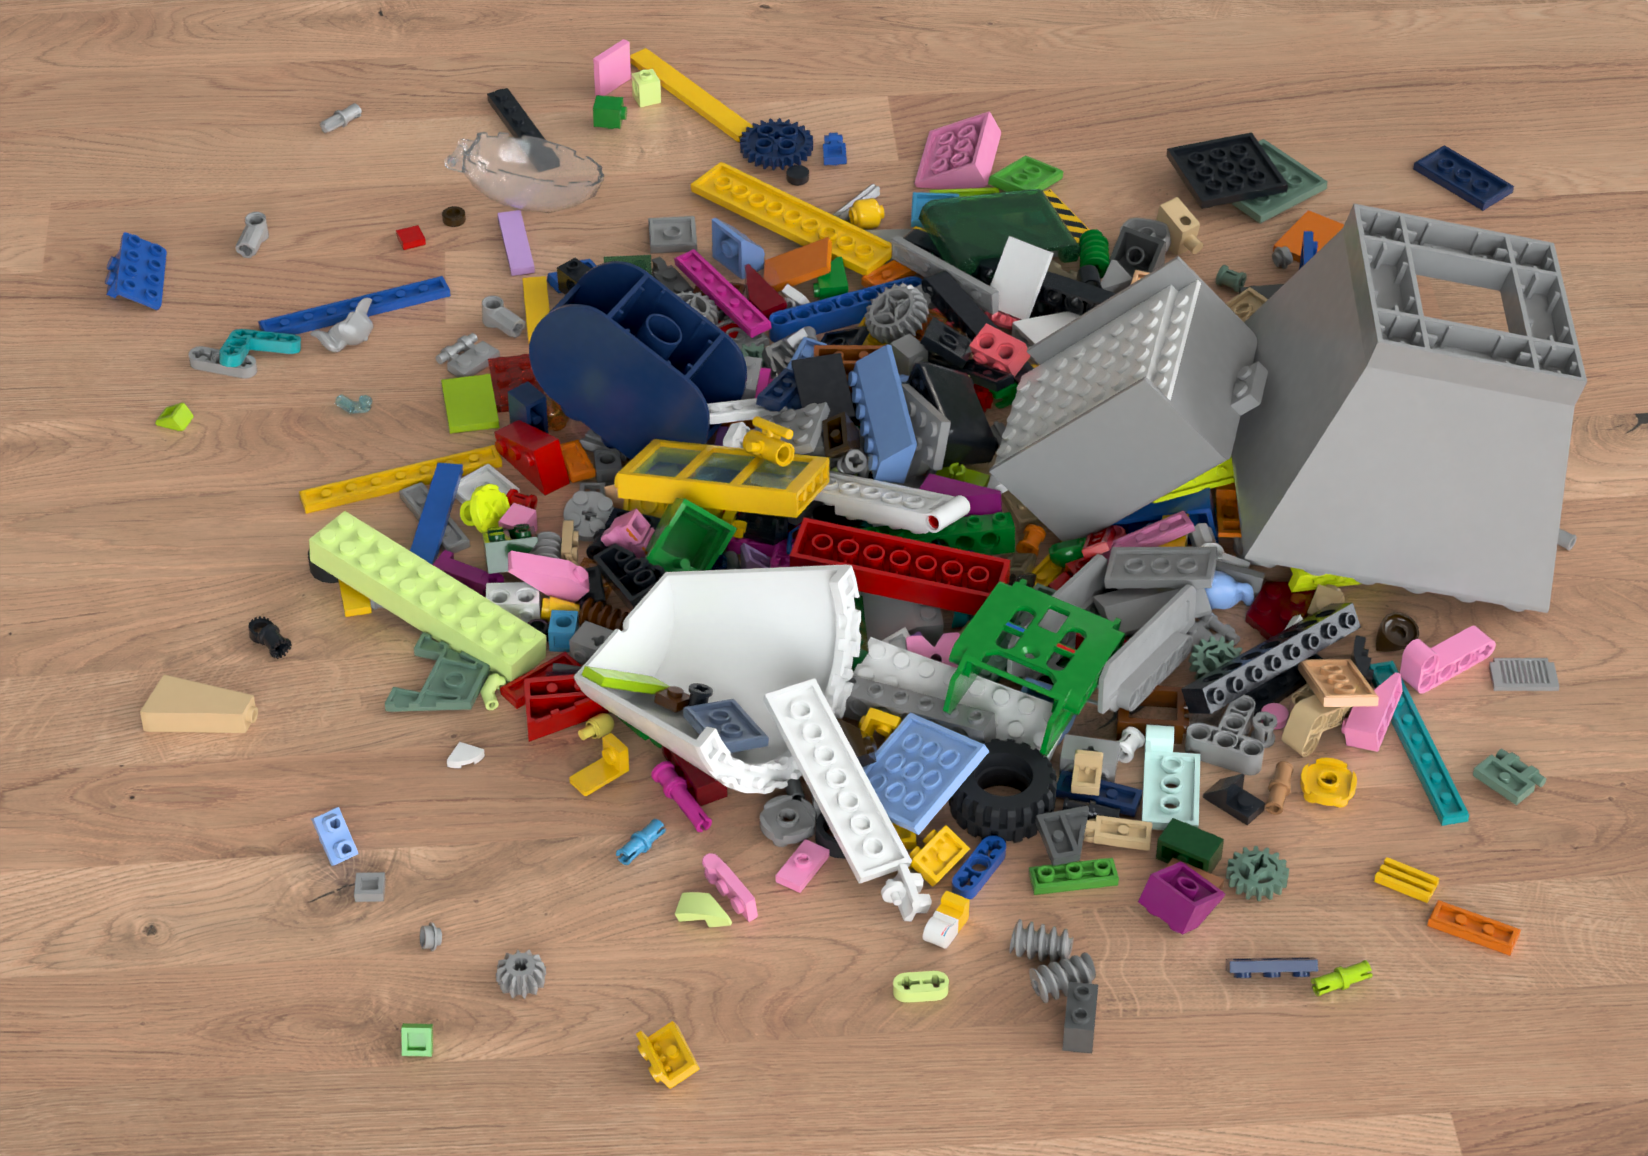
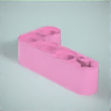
[1400,626,1496,693]

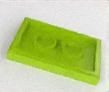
[441,374,500,434]

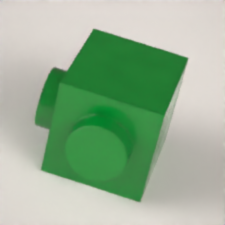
[593,95,627,129]

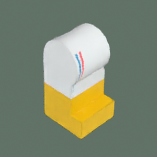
[923,890,969,949]

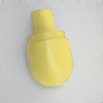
[578,713,614,740]

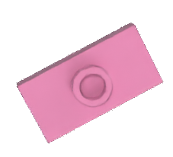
[776,839,830,893]

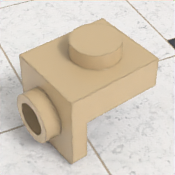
[1307,584,1345,616]
[1071,750,1103,796]

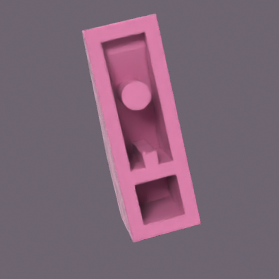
[508,551,590,603]
[1341,673,1403,752]

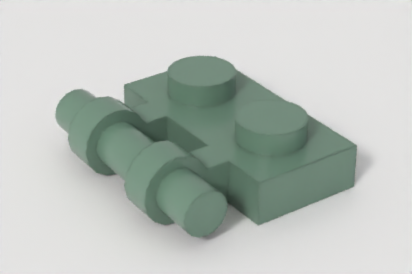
[1473,749,1547,805]

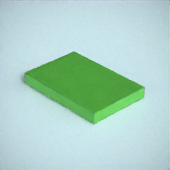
[988,155,1064,200]

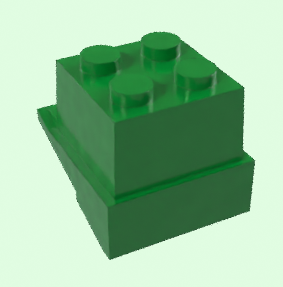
[645,498,737,572]

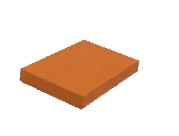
[1273,210,1344,263]
[763,237,832,292]

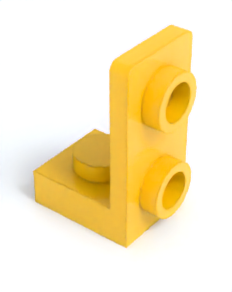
[858,707,902,737]
[569,733,629,796]

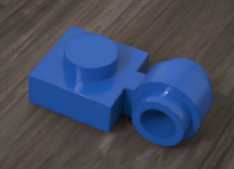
[823,132,847,165]

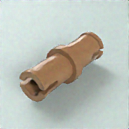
[1265,761,1294,815]

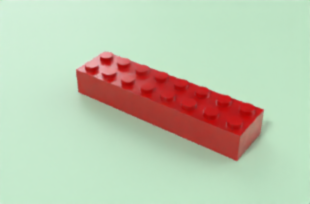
[789,518,1011,615]

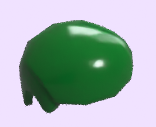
[1049,537,1086,568]

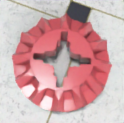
[985,311,1020,330]

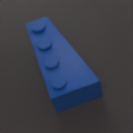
[1112,487,1219,544]

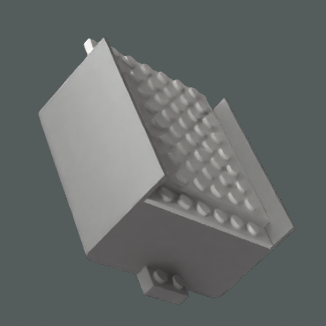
[987,256,1268,542]

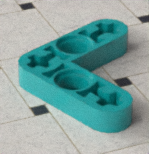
[219,329,301,367]

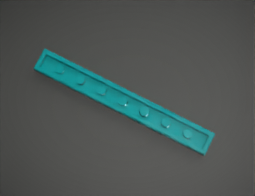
[1370,661,1469,826]

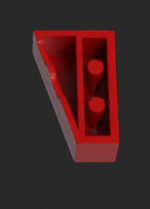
[494,420,570,496]
[524,674,609,742]

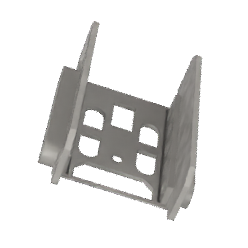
[1007,554,1197,714]

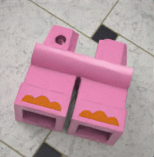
[601,509,655,558]

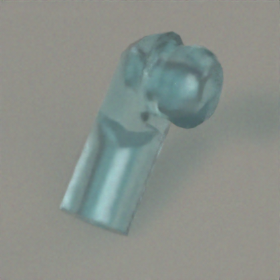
[335,394,373,414]

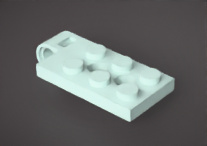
[1142,724,1201,830]

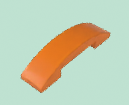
[1216,482,1242,537]

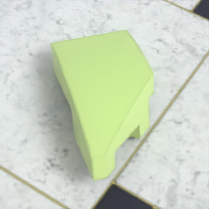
[675,892,732,927]

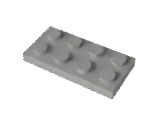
[1104,547,1218,589]

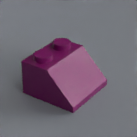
[1138,862,1226,935]

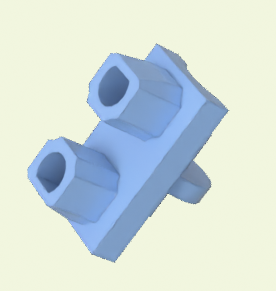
[311,807,359,866]

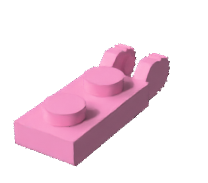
[702,853,758,922]

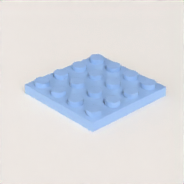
[863,712,989,835]

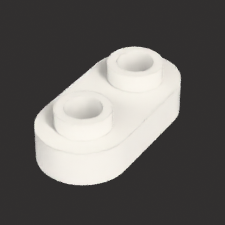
[723,422,750,448]

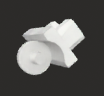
[881,864,932,922]

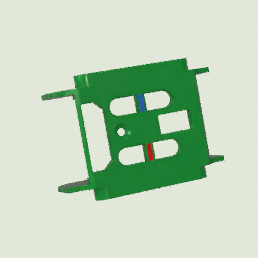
[943,578,1126,756]

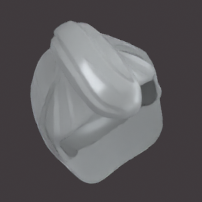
[310,298,374,353]

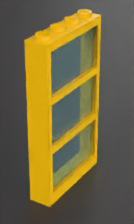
[614,439,829,518]

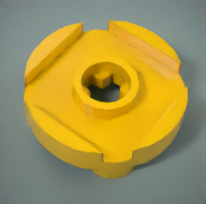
[1300,758,1357,808]

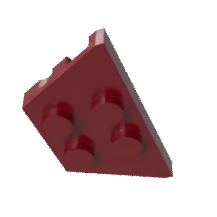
[1245,582,1316,640]

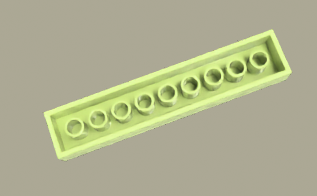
[309,511,546,684]

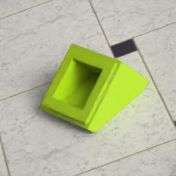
[155,403,194,431]

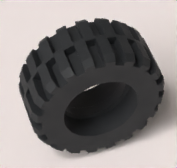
[949,739,1057,843]

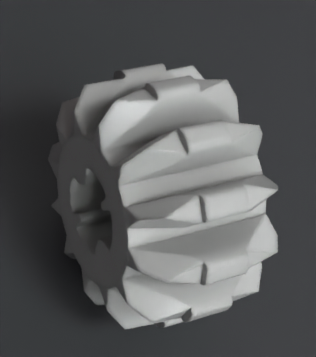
[496,949,546,999]

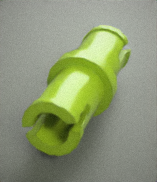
[1311,960,1373,997]

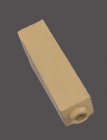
[140,675,258,733]

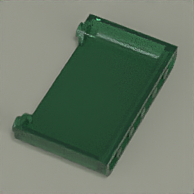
[918,189,1081,274]

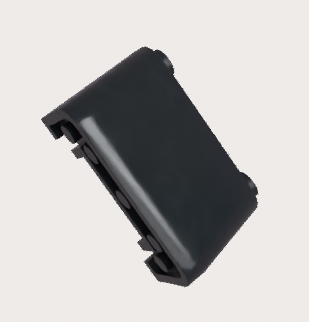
[906,362,998,468]

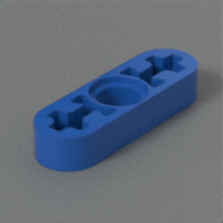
[952,836,1006,900]

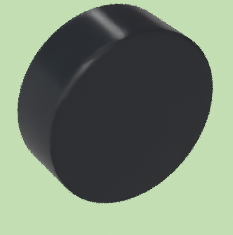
[786,165,809,186]

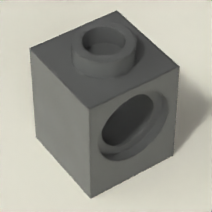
[594,448,622,486]

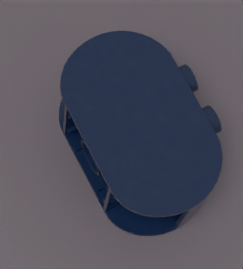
[529,261,747,469]

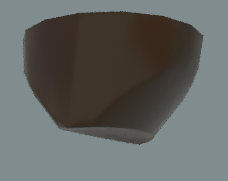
[1376,612,1420,652]

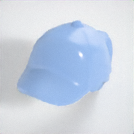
[1205,570,1255,610]

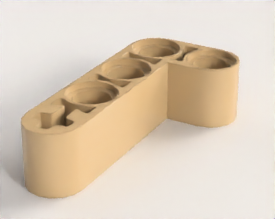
[1282,695,1354,757]

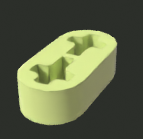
[893,971,949,1003]

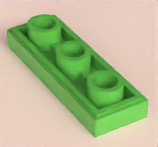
[1029,858,1119,895]

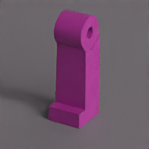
[433,550,504,598]

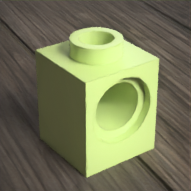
[631,69,661,108]

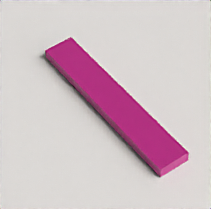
[674,249,772,338]

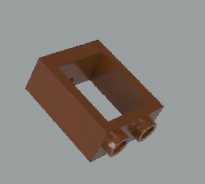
[1116,685,1189,744]

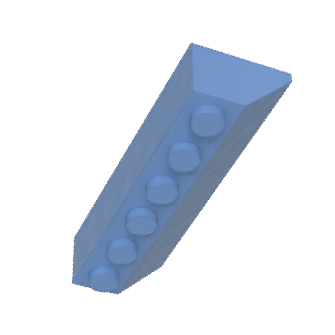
[848,345,917,484]

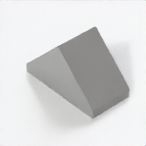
[1101,260,1132,293]

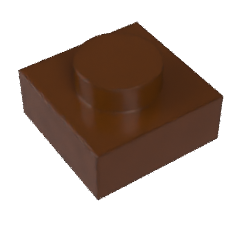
[654,686,690,713]

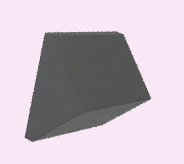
[1110,226,1166,278]

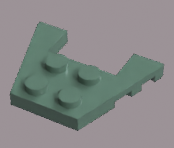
[385,632,490,712]

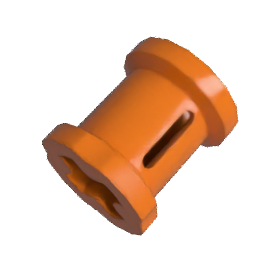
[1016,524,1046,557]

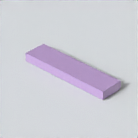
[497,210,535,276]

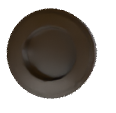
[442,206,466,227]

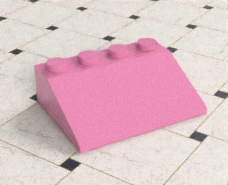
[914,111,1001,190]

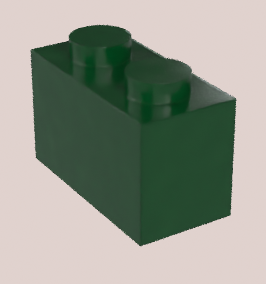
[1156,818,1224,874]

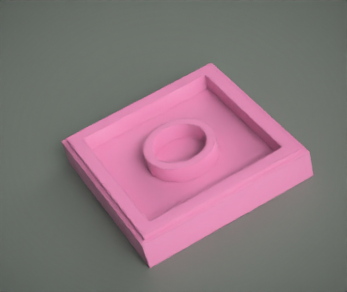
[593,39,631,96]

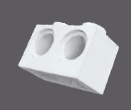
[486,582,541,623]

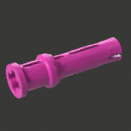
[651,761,712,832]

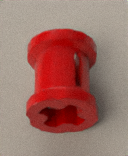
[506,489,538,510]

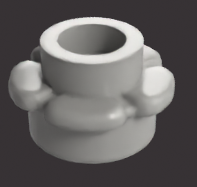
[1272,246,1293,269]
[420,922,442,951]

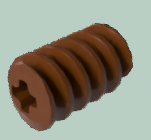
[579,598,629,631]

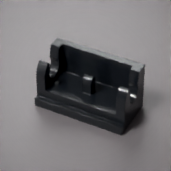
[735,511,788,546]

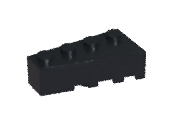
[593,544,671,611]

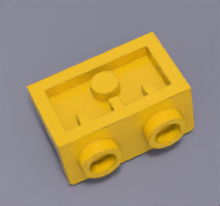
[908,825,970,887]

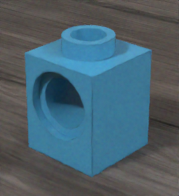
[548,610,579,652]

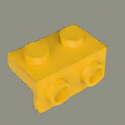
[636,1021,700,1089]

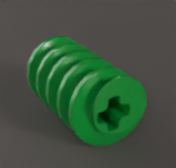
[1079,229,1110,279]

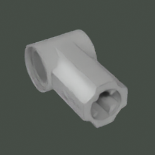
[236,212,269,258]
[482,296,525,338]

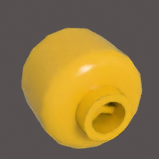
[849,198,885,230]

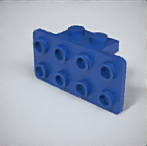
[105,232,167,310]

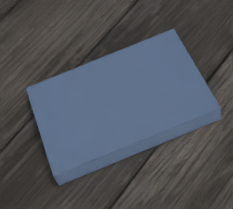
[683,699,769,753]

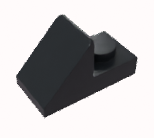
[1203,774,1265,825]

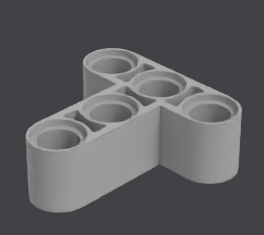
[1185,695,1264,776]

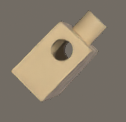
[1156,197,1203,255]

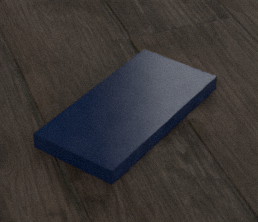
[1413,145,1514,211]

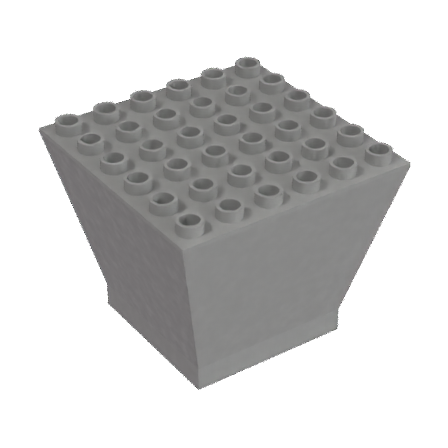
[1231,204,1587,613]

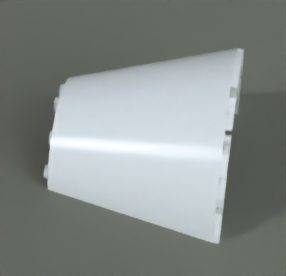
[574,565,861,794]

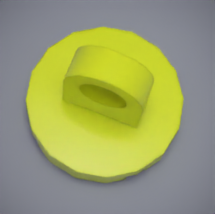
[460,484,510,533]

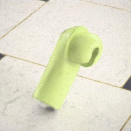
[480,673,506,710]

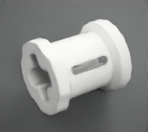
[1118,727,1145,763]

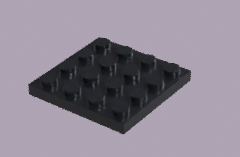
[1166,132,1288,209]

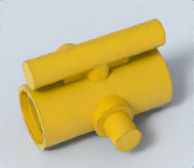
[743,416,795,467]

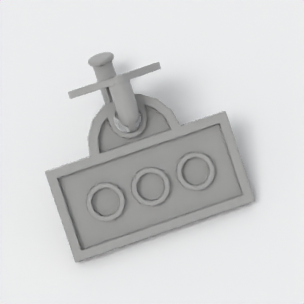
[857,384,951,489]

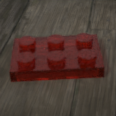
[488,354,545,413]

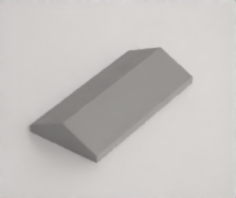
[1092,588,1212,635]

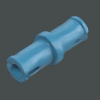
[616,819,666,865]

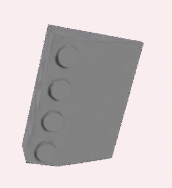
[860,592,944,646]

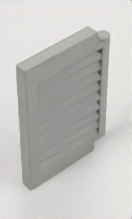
[1489,658,1559,691]

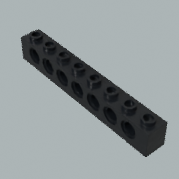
[1181,603,1361,714]

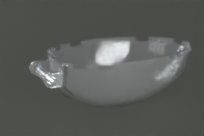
[444,132,604,213]

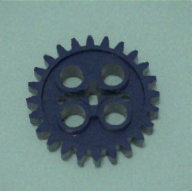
[740,118,813,170]

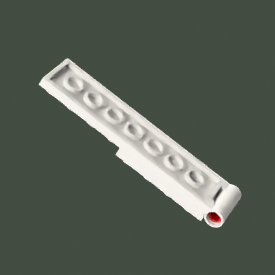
[750,471,970,534]

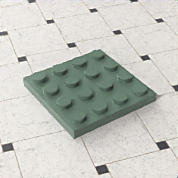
[1232,139,1328,224]

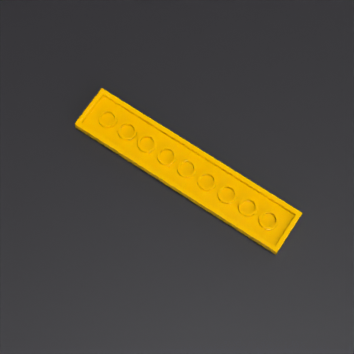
[691,162,892,276]

